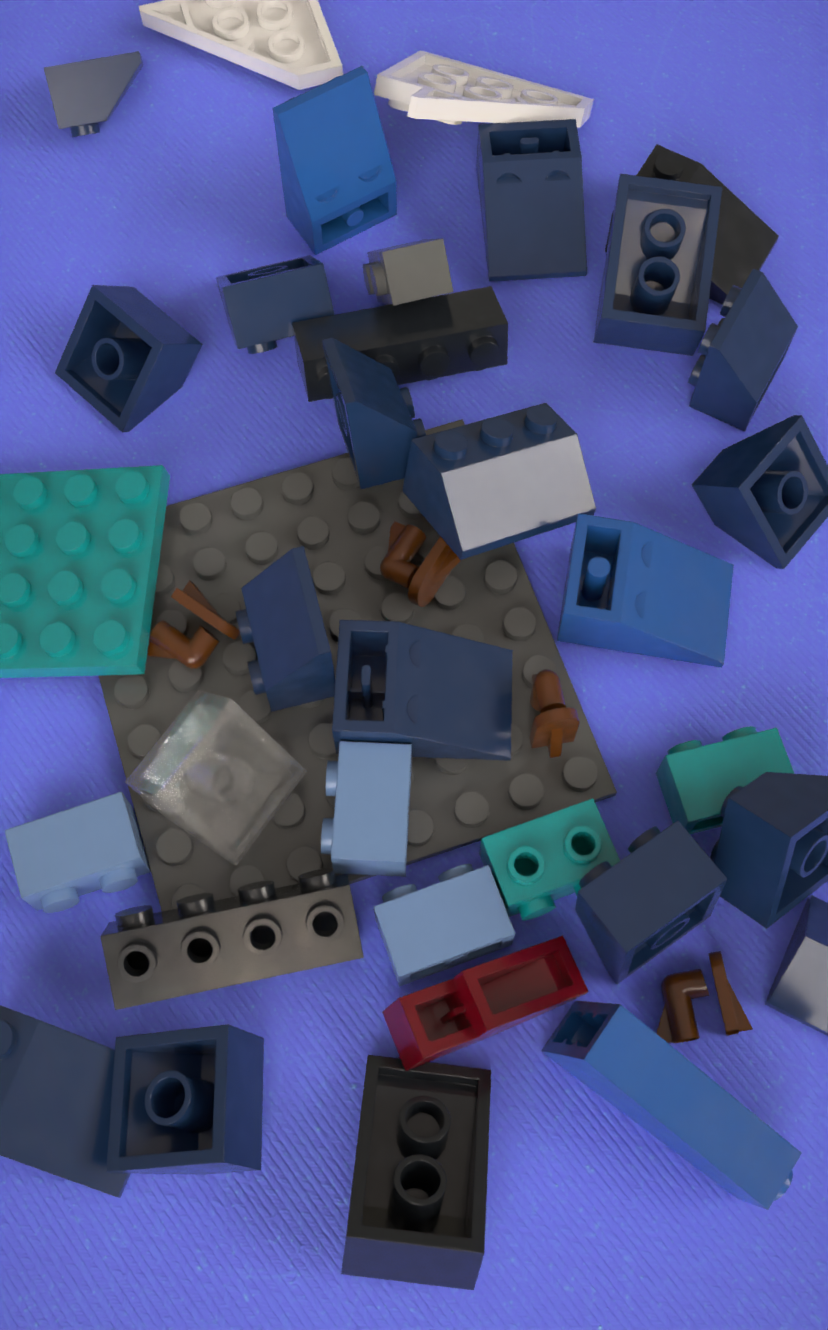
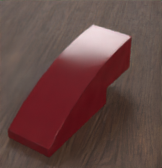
[382,935,589,1071]

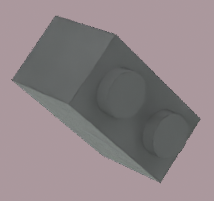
[362,238,453,306]

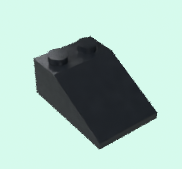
[605,144,779,305]
[341,1055,491,1290]

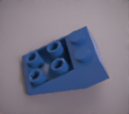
[272,66,397,255]
[557,513,734,668]

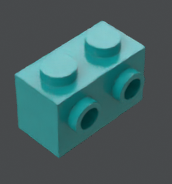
[479,798,620,921]

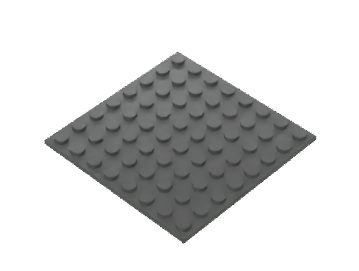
[98,419,617,911]

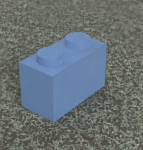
[321,741,412,877]
[4,791,151,913]
[373,864,515,987]

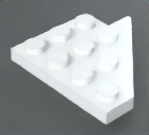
[138,0,343,90]
[374,50,594,128]

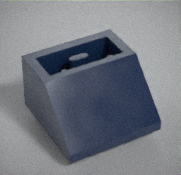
[688,268,798,432]

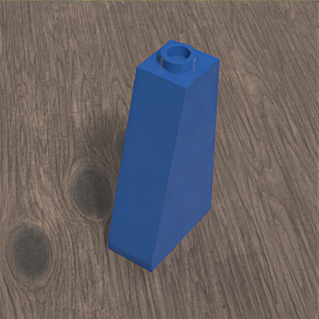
[541,1001,802,1210]

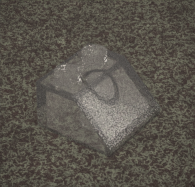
[125,690,307,866]

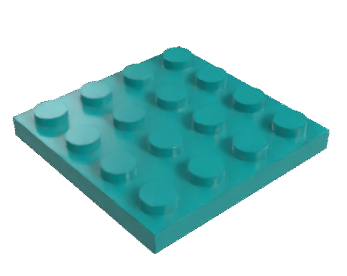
[0,465,170,678]

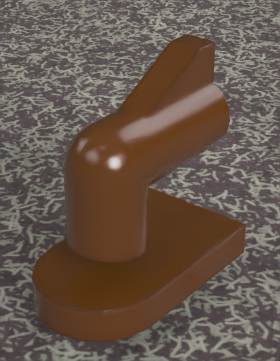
[380,521,463,607]
[147,580,240,669]
[529,669,580,758]
[656,951,753,1044]

